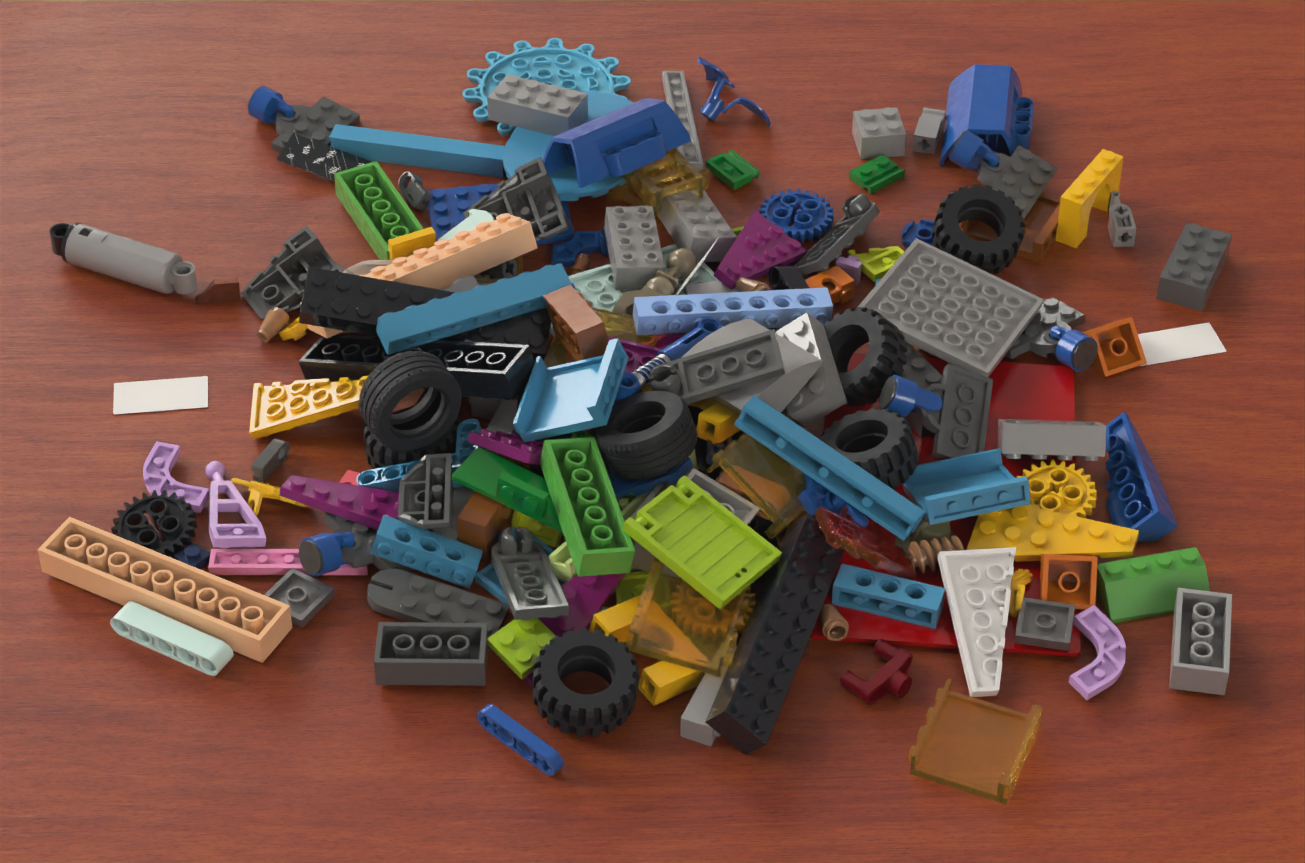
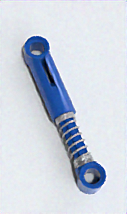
[614,317,723,404]

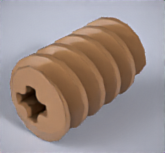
[907,535,964,575]

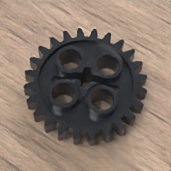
[111,490,198,558]

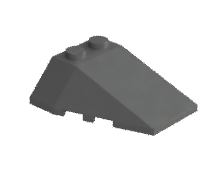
[463,157,569,241]
[241,225,345,321]

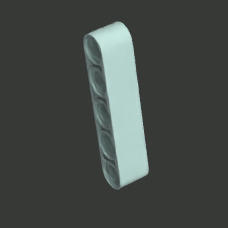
[110,601,234,676]

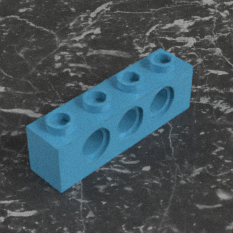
[370,515,483,589]
[832,564,945,629]

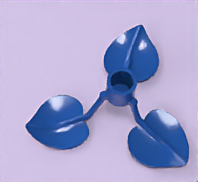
[697,57,771,127]

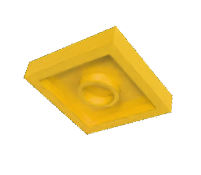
[388,227,436,260]

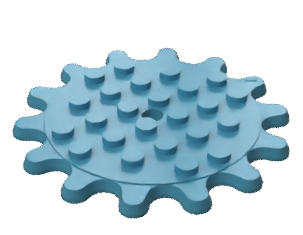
[462,38,631,136]

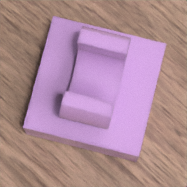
[836,255,862,286]

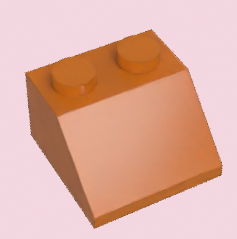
[1082,317,1147,377]
[1040,554,1098,610]

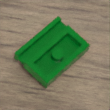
[706,149,760,190]
[849,154,905,194]

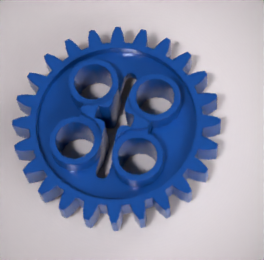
[759,189,834,243]

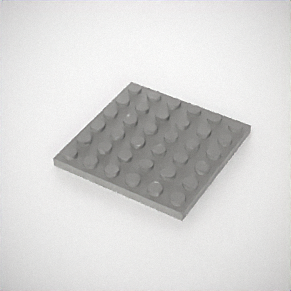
[857,238,1044,377]

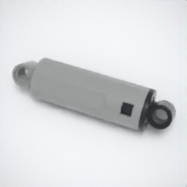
[50,223,197,294]

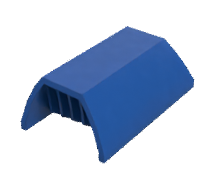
[940,64,1034,166]
[543,98,691,188]

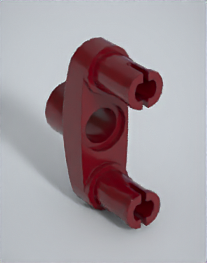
[840,639,913,705]

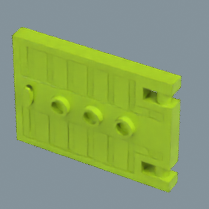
[622,475,782,609]

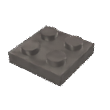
[265,568,335,628]
[1015,597,1075,651]

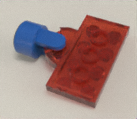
[814,492,917,581]

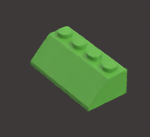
[1096,547,1210,623]

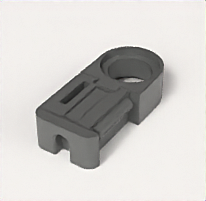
[398,172,433,211]
[252,438,290,484]

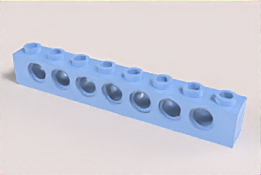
[633,288,833,335]

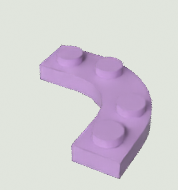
[143,441,209,513]
[1069,605,1126,700]

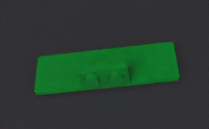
[452,447,563,533]

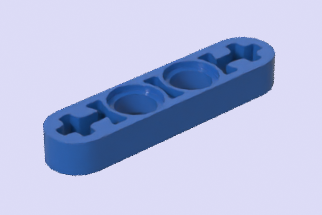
[477,704,564,776]

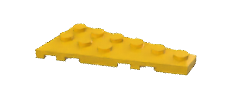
[249,376,368,440]
[967,505,1139,562]

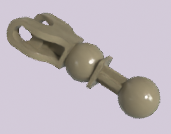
[611,248,697,341]

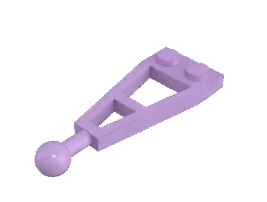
[205,461,266,549]

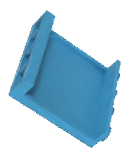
[513,338,629,443]
[903,448,1031,525]

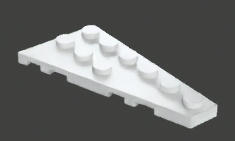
[937,547,1016,697]

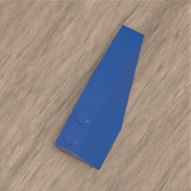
[1105,412,1178,543]

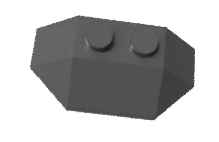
[398,453,454,530]

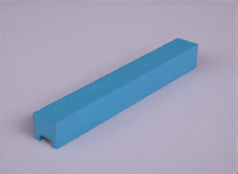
[329,124,505,178]
[734,395,926,541]

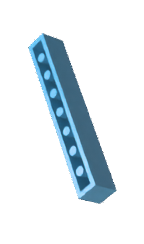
[376,263,573,355]

